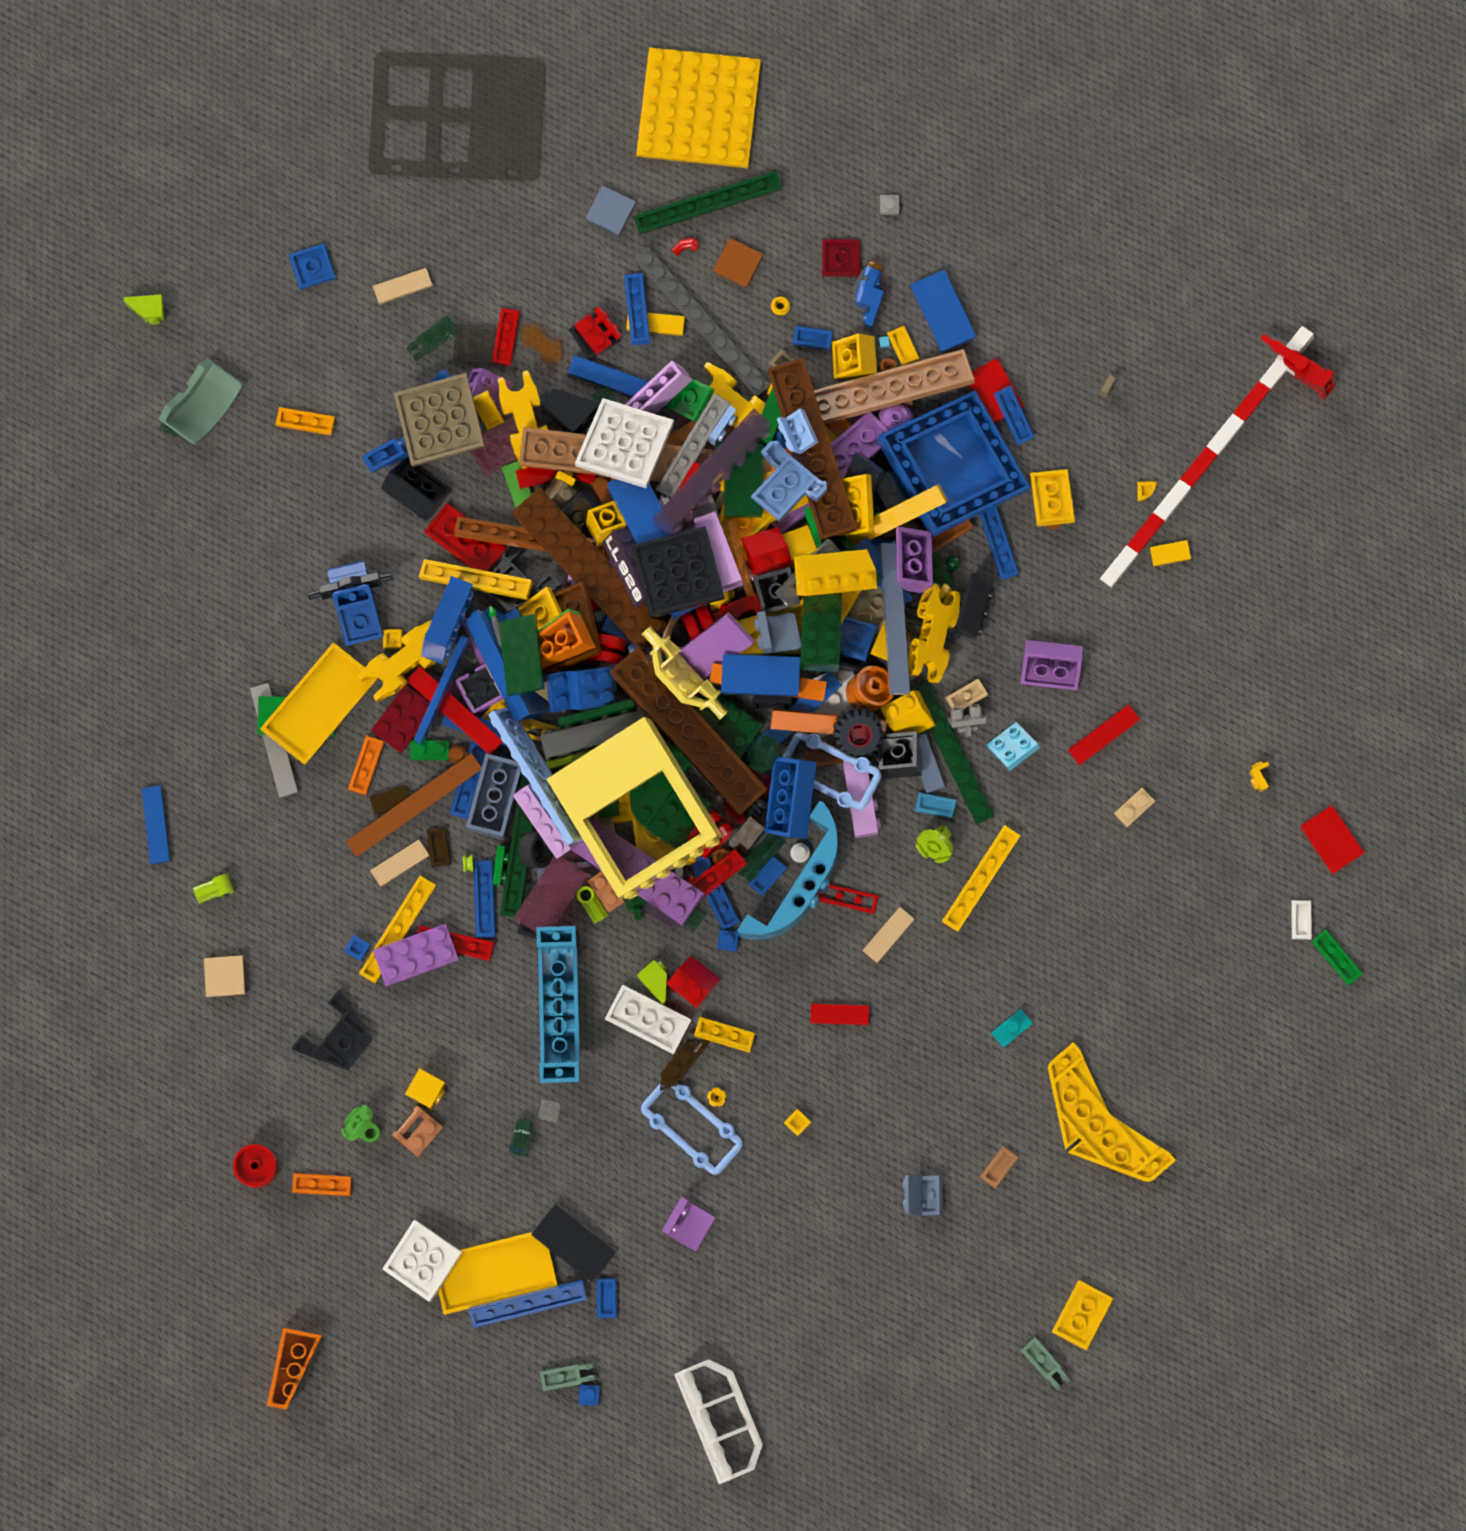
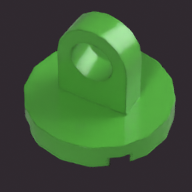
[341,1105,380,1142]

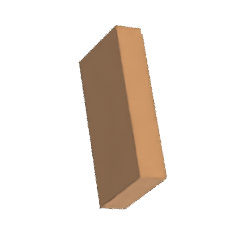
[980,1146,1019,1189]

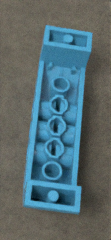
[737,801,838,940]
[536,926,580,1083]

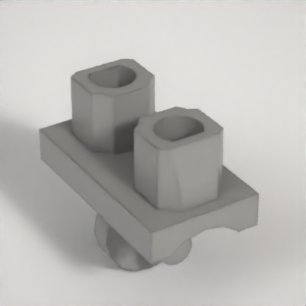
[948,704,986,737]

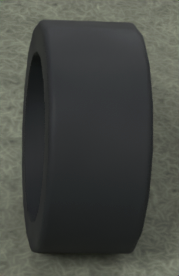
[519,831,553,869]

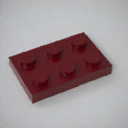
[371,685,430,754]

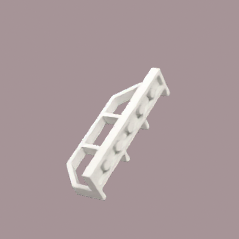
[674,1360,763,1484]

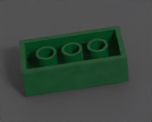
[800,592,842,672]

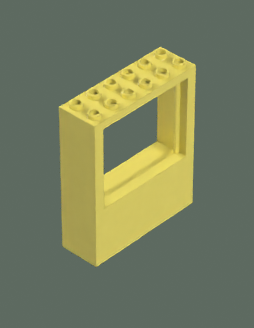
[547,717,723,900]

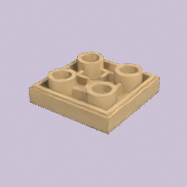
[204,956,245,997]

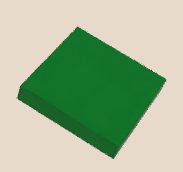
[666,378,715,422]

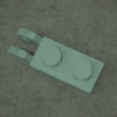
[1020,1338,1070,1391]
[540,1363,597,1391]

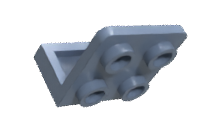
[754,611,801,656]
[903,1175,943,1216]

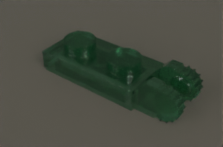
[406,316,459,361]
[738,833,785,882]

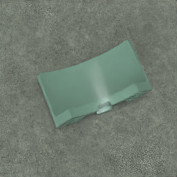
[159,358,243,445]

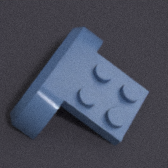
[751,441,827,522]

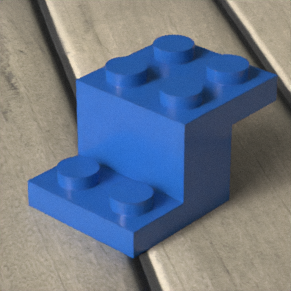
[546,667,615,712]

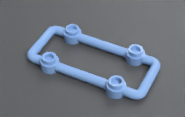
[783,732,881,810]
[641,1083,743,1175]

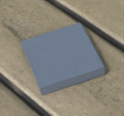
[585,186,636,235]

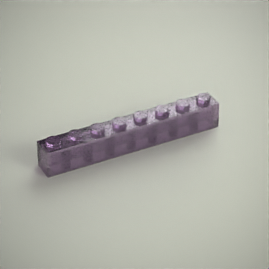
[653,409,771,536]

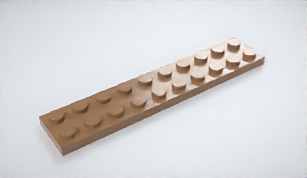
[814,349,974,424]
[519,427,713,488]

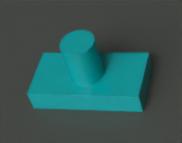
[991,1009,1033,1048]

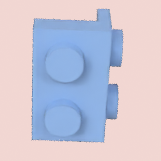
[708,406,737,446]
[777,409,818,454]

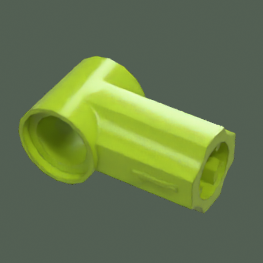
[193,874,235,904]
[577,886,609,924]

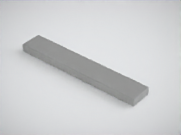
[656,393,730,500]
[250,683,298,798]

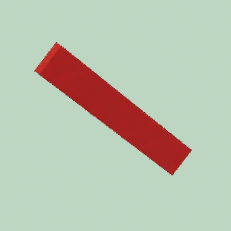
[407,666,503,755]

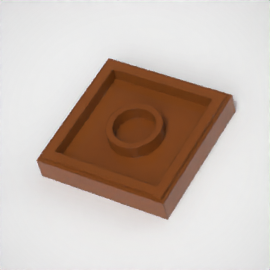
[713,238,763,288]

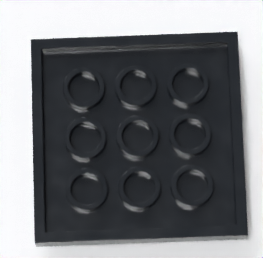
[631,526,725,619]

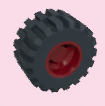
[833,706,883,758]

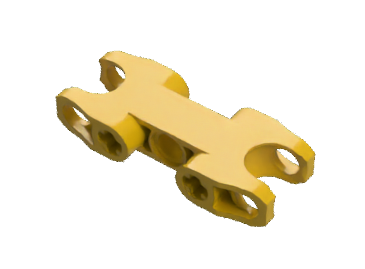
[704,362,766,434]
[498,371,548,469]
[907,584,960,683]
[357,620,436,702]

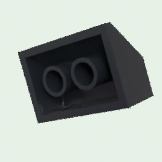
[381,458,453,521]
[954,573,994,640]

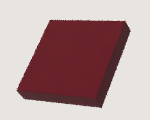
[822,239,860,277]

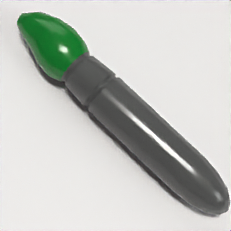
[489,606,502,648]

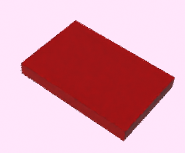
[968,358,1025,424]
[1300,805,1364,874]

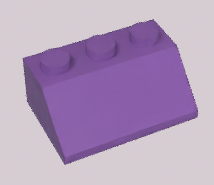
[896,526,933,593]
[1020,640,1083,691]

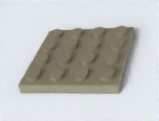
[394,373,485,467]

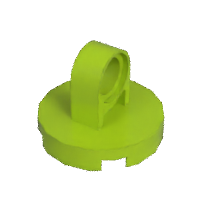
[916,825,953,863]

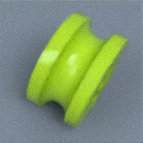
[463,855,474,872]

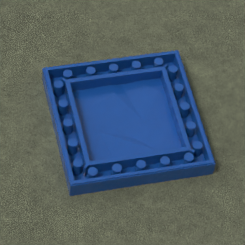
[876,391,1031,538]

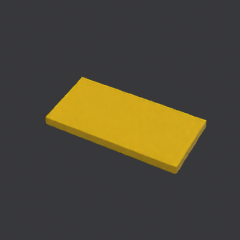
[260,642,378,765]
[438,1232,558,1315]

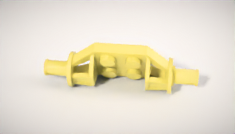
[642,626,729,720]

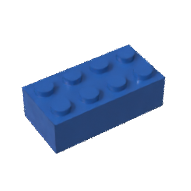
[421,576,474,664]
[765,756,817,839]

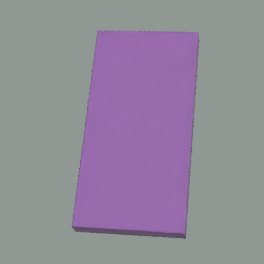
[679,613,754,680]

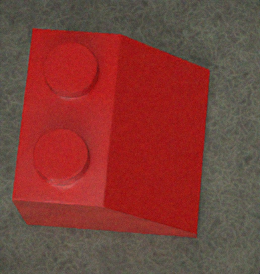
[741,527,793,575]
[666,956,721,1009]

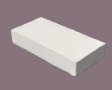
[1291,900,1312,940]

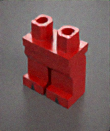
[711,593,762,622]

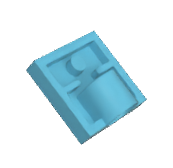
[987,722,1040,771]

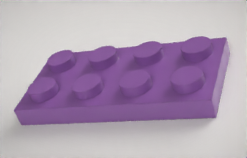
[373,924,459,987]

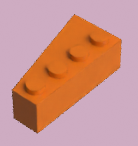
[539,611,595,669]
[267,1328,322,1409]

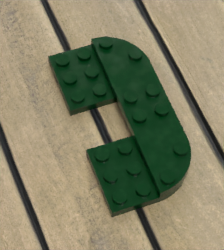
[629,696,763,849]

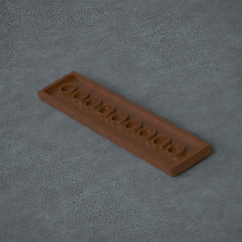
[767,357,858,542]
[511,487,667,651]
[609,647,767,816]

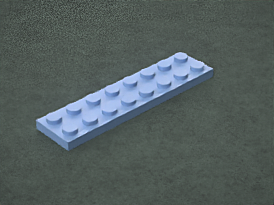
[488,707,584,845]

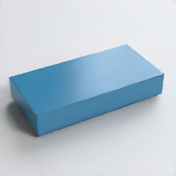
[915,792,956,819]

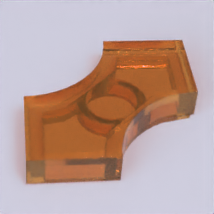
[521,325,562,363]

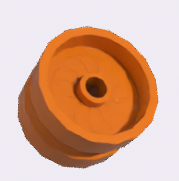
[845,666,893,712]

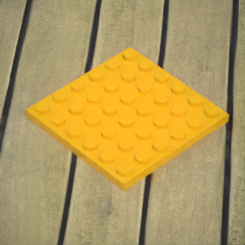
[636,48,761,168]

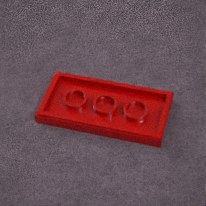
[424,503,507,572]

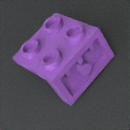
[469,368,513,416]
[662,1197,715,1251]

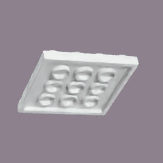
[575,398,674,489]

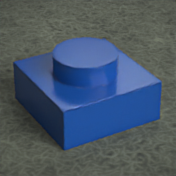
[717,930,738,952]
[344,935,371,961]
[579,1385,600,1406]

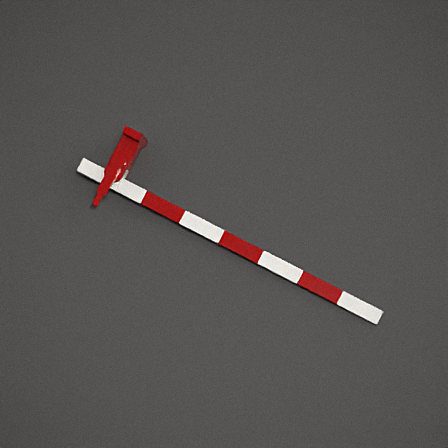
[1100,326,1336,588]

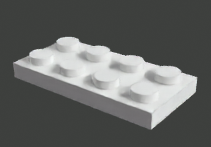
[605,985,691,1055]

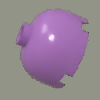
[877,403,914,430]

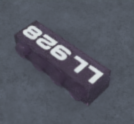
[602,528,647,607]

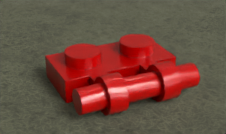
[574,306,622,356]

